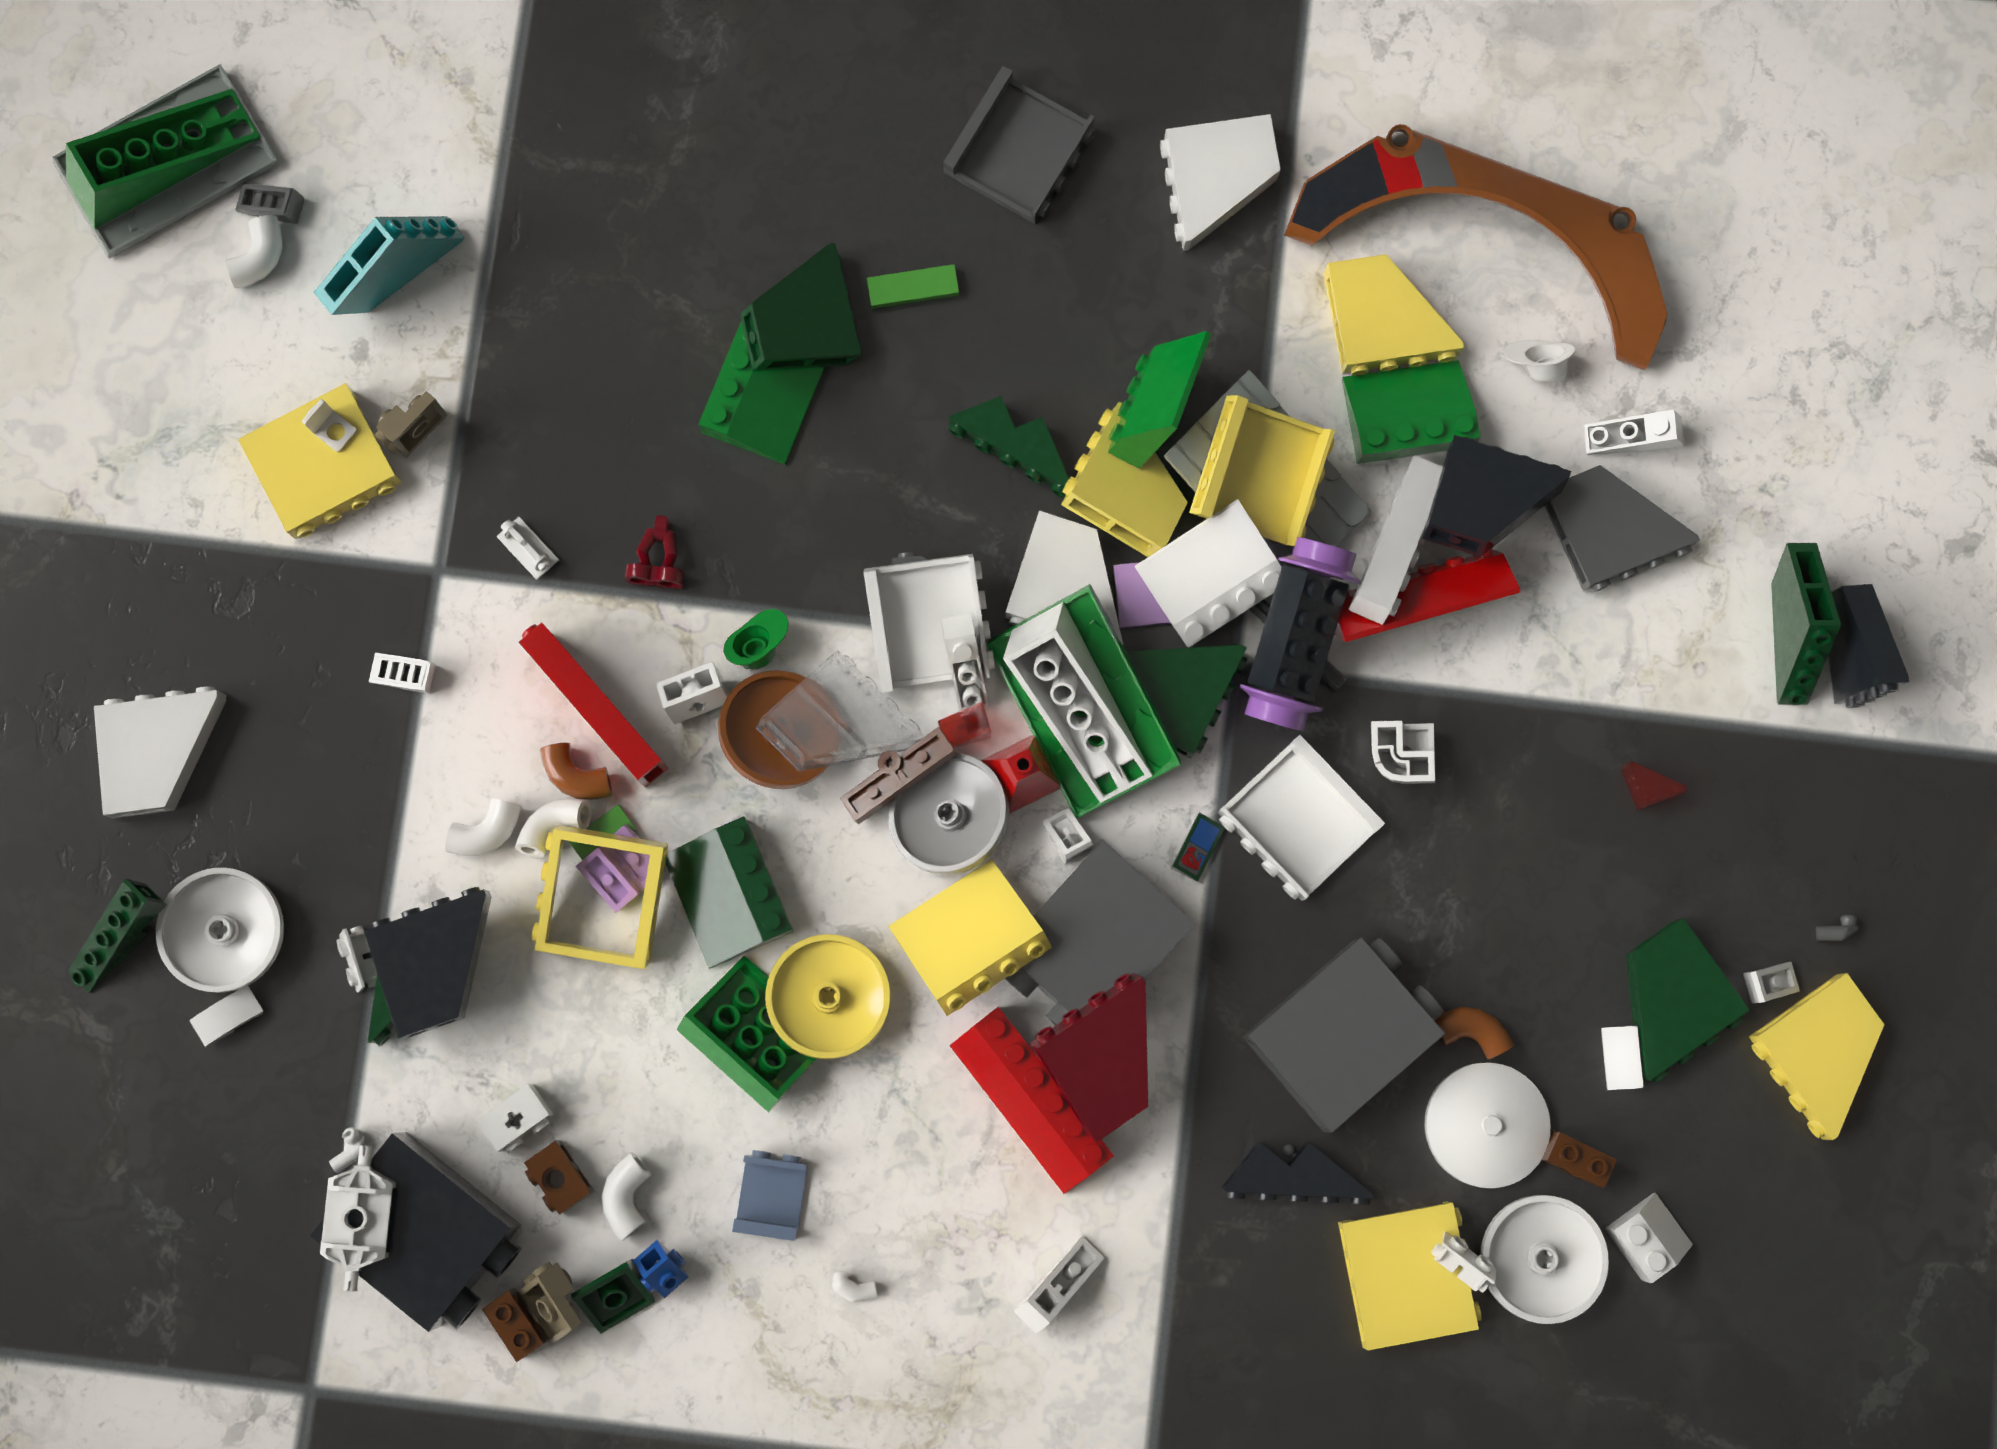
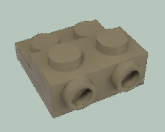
[375,391,448,458]
[517,1261,582,1345]

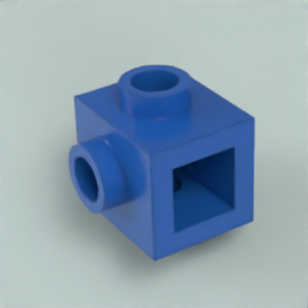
[633,1240,689,1298]

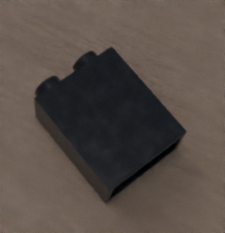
[310,1132,522,1332]

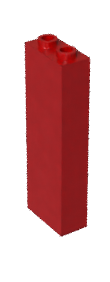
[518,622,669,788]

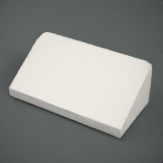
[1601,1026,1643,1090]

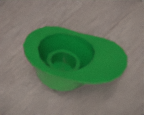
[723,609,789,669]

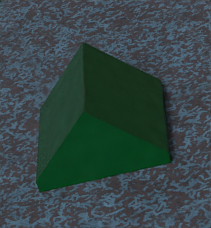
[571,1258,656,1334]

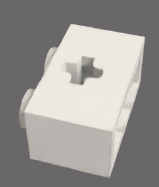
[656,661,728,725]
[476,1084,554,1153]

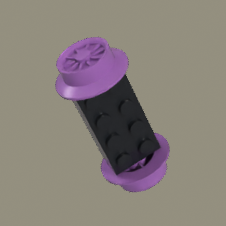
[1240,537,1362,731]

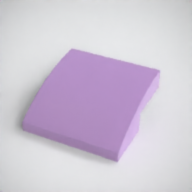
[1113,562,1171,629]
[576,823,666,913]

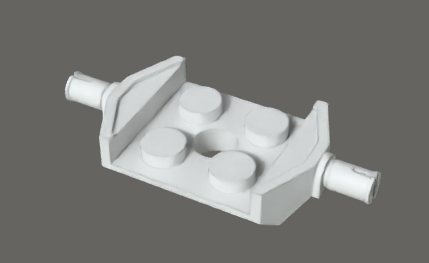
[320,1145,396,1292]

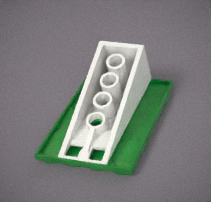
[987,584,1181,819]

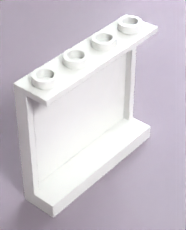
[864,554,995,693]
[1218,735,1385,901]

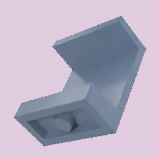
[732,1150,808,1241]

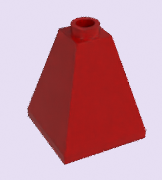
[981,735,1060,814]

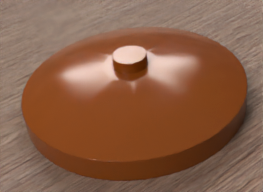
[718,670,841,789]

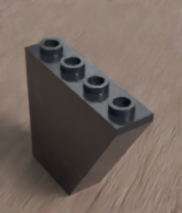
[1422,435,1571,557]
[1828,584,1909,708]
[364,886,492,1039]

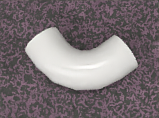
[225,215,282,289]
[515,798,592,858]
[445,799,521,856]
[602,1152,651,1241]

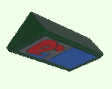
[1171,812,1225,882]

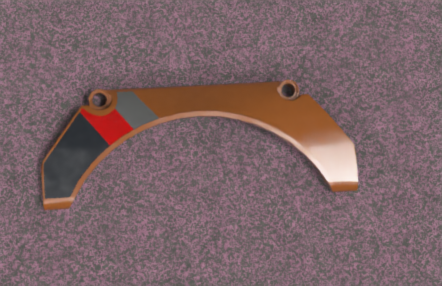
[1284,124,1668,370]

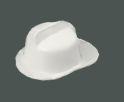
[1503,340,1575,381]

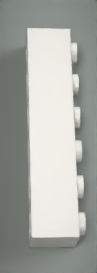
[1349,455,1443,625]

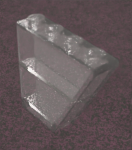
[756,650,924,772]

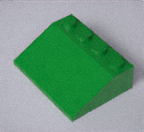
[699,321,825,465]
[1108,331,1212,469]
[1342,360,1481,464]
[676,956,816,1113]

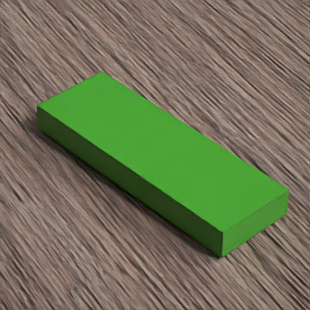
[867,264,959,309]

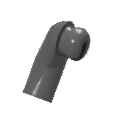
[1816,915,1859,941]

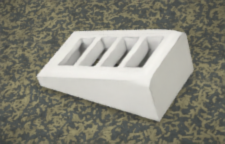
[369,653,436,694]

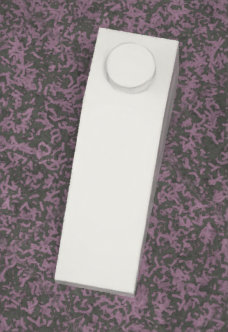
[1014,1236,1104,1334]

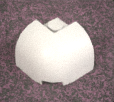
[1371,721,1435,784]

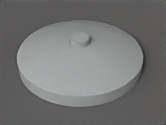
[888,753,1009,875]

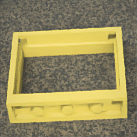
[532,825,669,969]

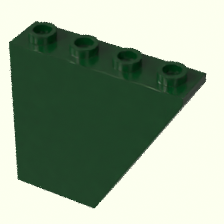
[740,243,861,371]
[1771,543,1841,705]
[1126,645,1248,759]
[1626,918,1749,1082]

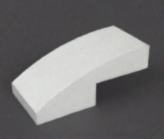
[190,986,263,1048]

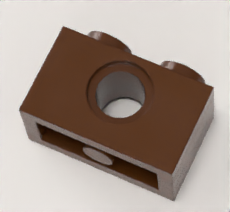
[1541,1131,1617,1188]
[524,1140,595,1215]
[482,1288,547,1363]

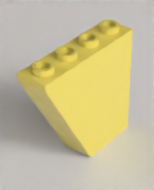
[1324,254,1464,376]
[1061,402,1188,557]
[1749,973,1885,1140]

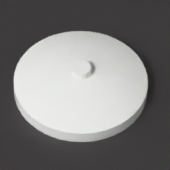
[156,868,284,993]
[1424,1063,1551,1188]
[1480,1195,1609,1324]

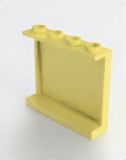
[238,383,402,539]
[1189,395,1335,547]
[888,859,1052,1016]
[1338,1201,1481,1350]

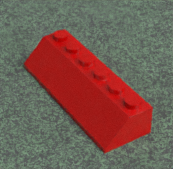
[1334,548,1521,642]
[949,1006,1114,1194]

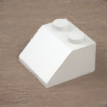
[1605,1193,1693,1283]

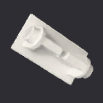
[496,517,559,580]
[337,926,377,993]
[1431,1231,1496,1293]

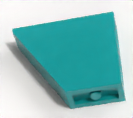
[313,216,465,315]

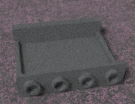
[943,66,1096,224]

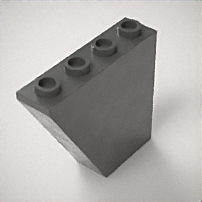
[1544,465,1700,592]

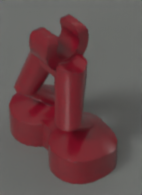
[625,515,685,589]

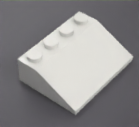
[1135,499,1282,648]

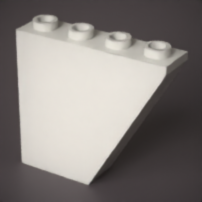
[1160,114,1280,251]
[1005,511,1123,645]
[94,687,226,818]

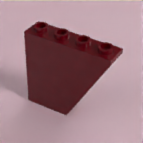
[1030,973,1148,1143]

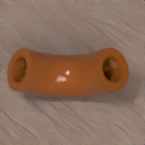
[540,742,612,799]
[1435,1007,1515,1059]

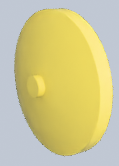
[765,934,890,1060]

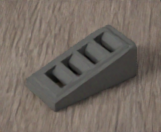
[235,183,304,224]

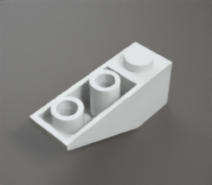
[1584,409,1684,454]
[941,613,989,712]

